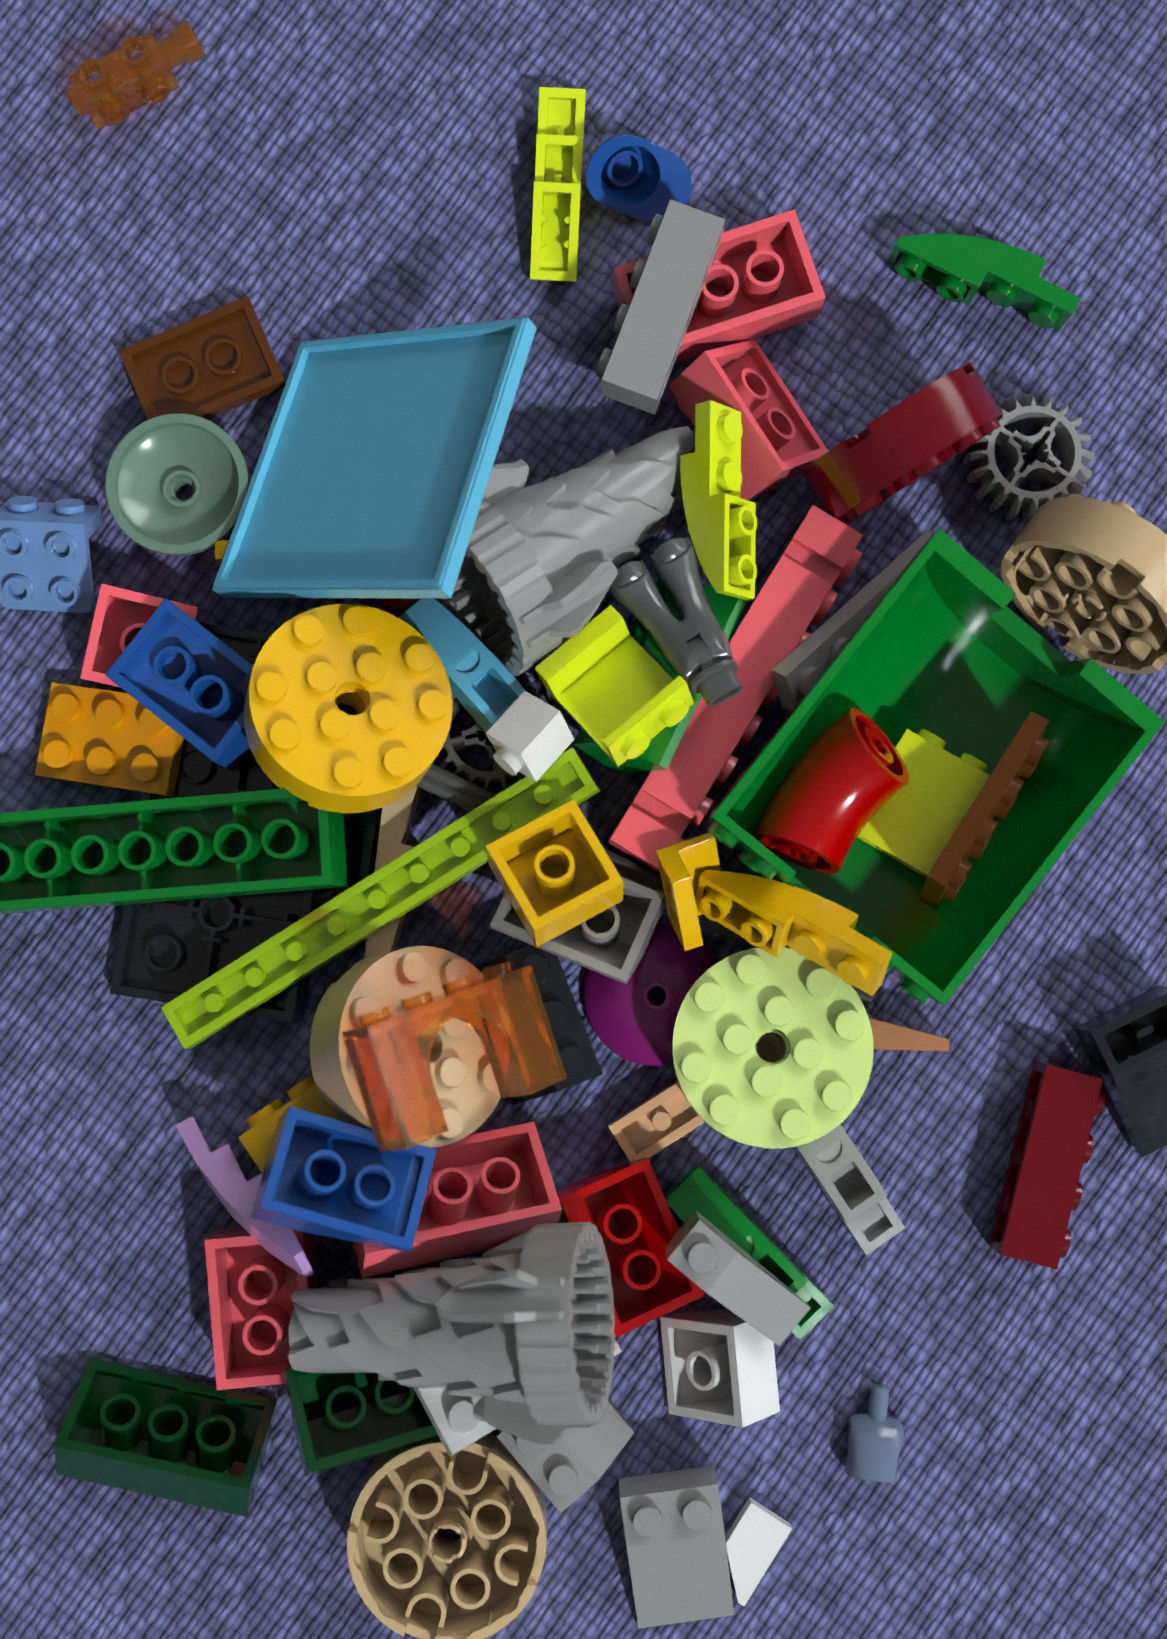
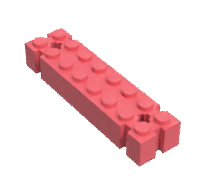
[608,505,863,873]

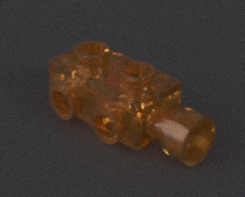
[65,20,206,130]

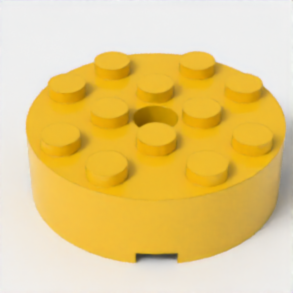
[244,604,453,813]

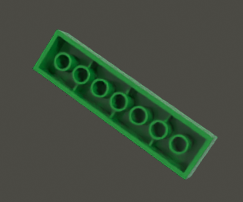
[0,788,348,915]

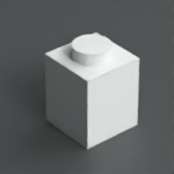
[486,691,575,782]

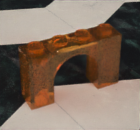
[342,961,567,1151]

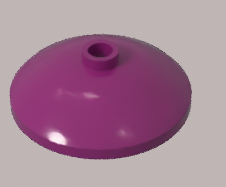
[584,923,718,1066]

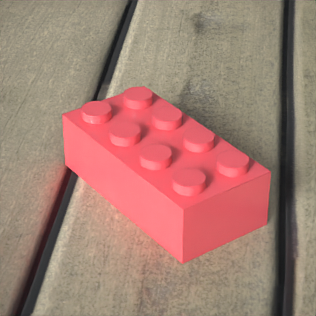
[613,209,826,365]
[353,1122,562,1278]

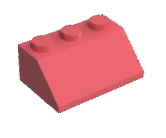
[668,339,828,501]

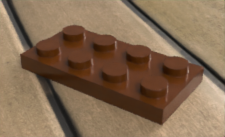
[920,711,1050,910]

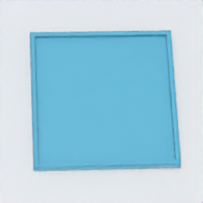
[212,317,537,598]

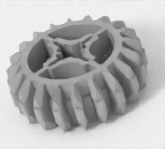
[964,393,1095,523]

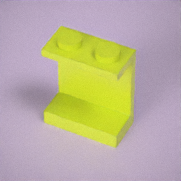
[535,605,694,767]

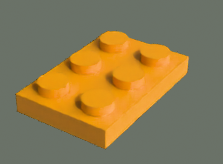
[35,682,184,797]

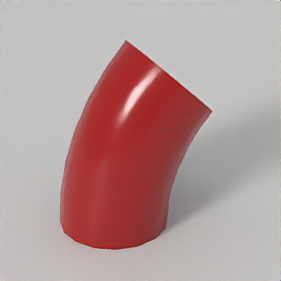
[752,708,909,873]

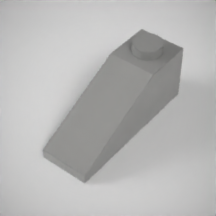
[664,1210,811,1346]

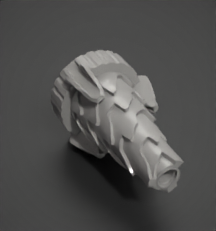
[434,426,695,677]
[288,1222,615,1444]

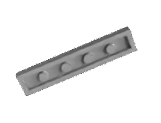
[771,530,934,711]

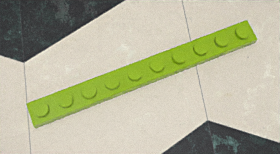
[161,747,600,1049]

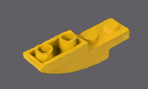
[695,870,892,996]

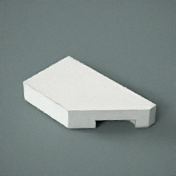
[725,1497,792,1606]

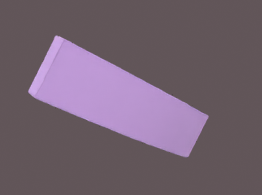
[175,1116,314,1278]

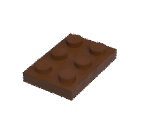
[119,296,286,420]

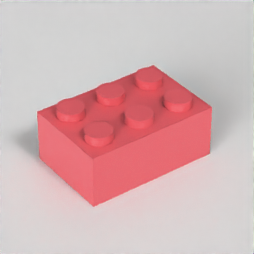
[204,1227,318,1390]

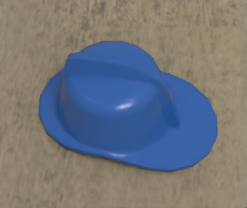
[585,133,692,224]

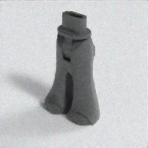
[609,537,743,707]

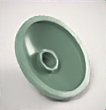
[105,413,250,556]

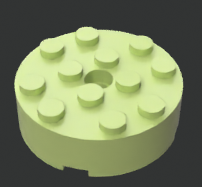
[672,948,874,1149]

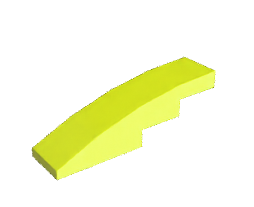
[530,87,586,282]

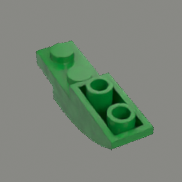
[887,234,1080,330]
[664,1164,834,1340]

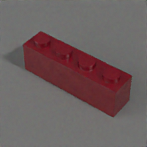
[989,1060,1105,1269]

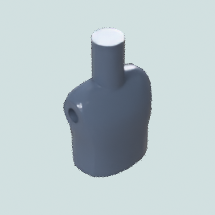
[845,1384,904,1483]

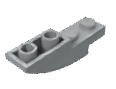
[793,1124,905,1256]

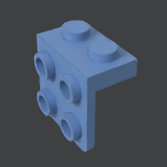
[0,496,102,613]

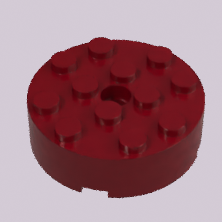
[802,362,1002,525]

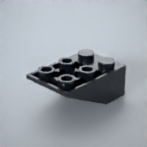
[1074,986,1167,1158]

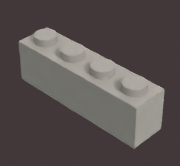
[596,199,725,415]

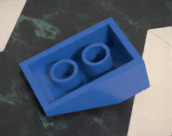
[105,598,254,771]
[250,1106,437,1252]

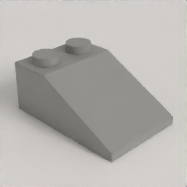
[618,1465,734,1629]

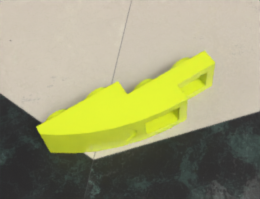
[680,400,757,601]

